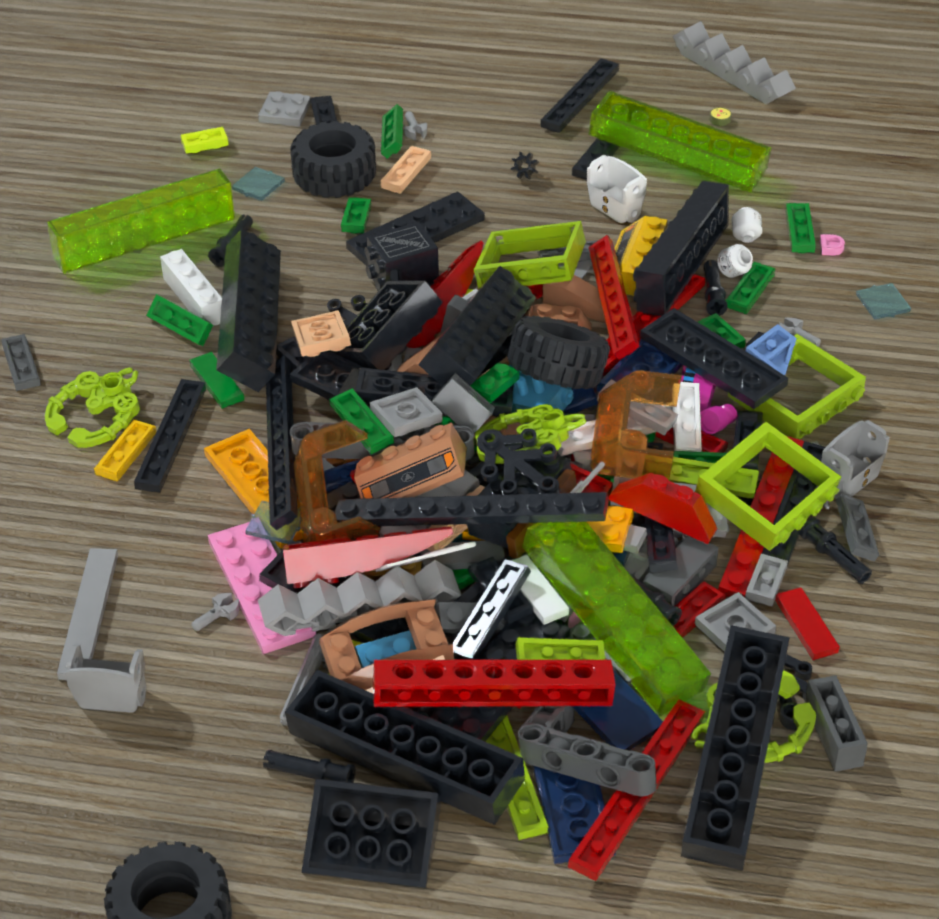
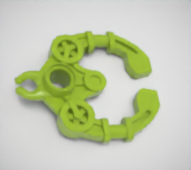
[45,367,140,448]
[475,404,586,464]
[690,670,816,763]

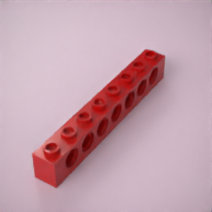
[373,660,616,707]

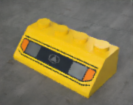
[615,216,668,296]

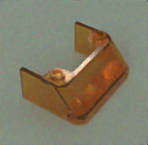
[590,370,682,480]
[294,420,381,543]

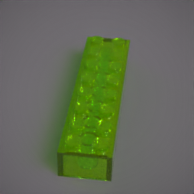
[588,91,772,192]
[47,168,235,274]
[522,522,711,717]

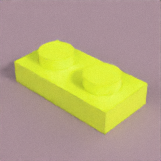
[180,127,229,154]

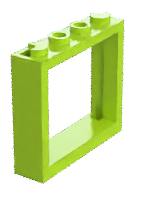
[474,221,586,289]
[728,334,866,440]
[695,422,841,551]

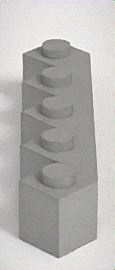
[673,21,796,104]
[258,560,461,636]

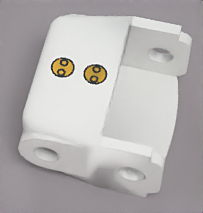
[587,155,647,224]

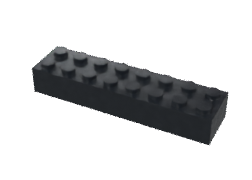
[633,181,729,316]
[216,228,281,392]
[418,266,536,386]
[681,625,790,871]
[285,670,525,825]

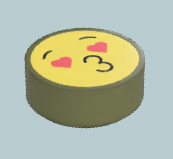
[710,107,732,126]

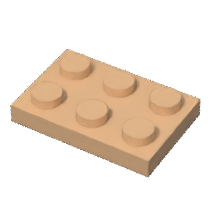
[291,310,351,357]

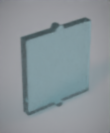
[232,167,285,201]
[856,283,911,320]
[245,501,306,544]

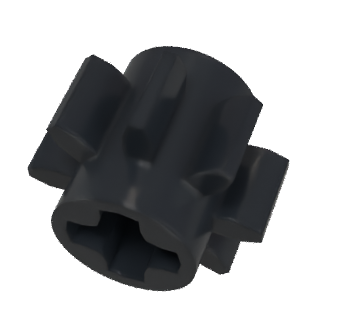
[511,152,539,180]

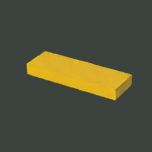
[94,420,157,482]

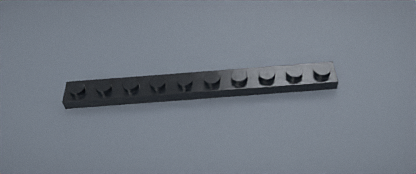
[266,355,298,530]
[333,492,609,527]

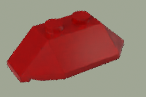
[608,473,717,544]

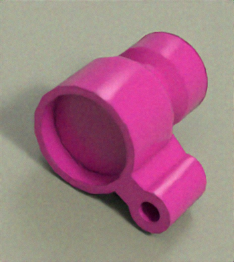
[700,404,737,434]

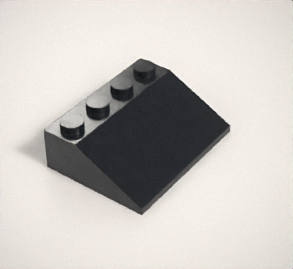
[328,281,443,370]
[301,779,442,888]

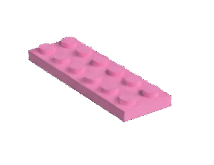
[208,519,316,654]

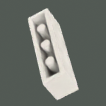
[160,249,222,326]

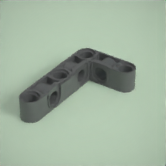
[518,706,657,796]

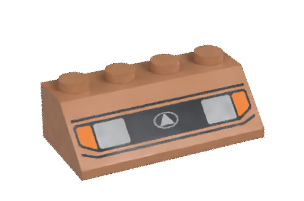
[354,423,467,499]

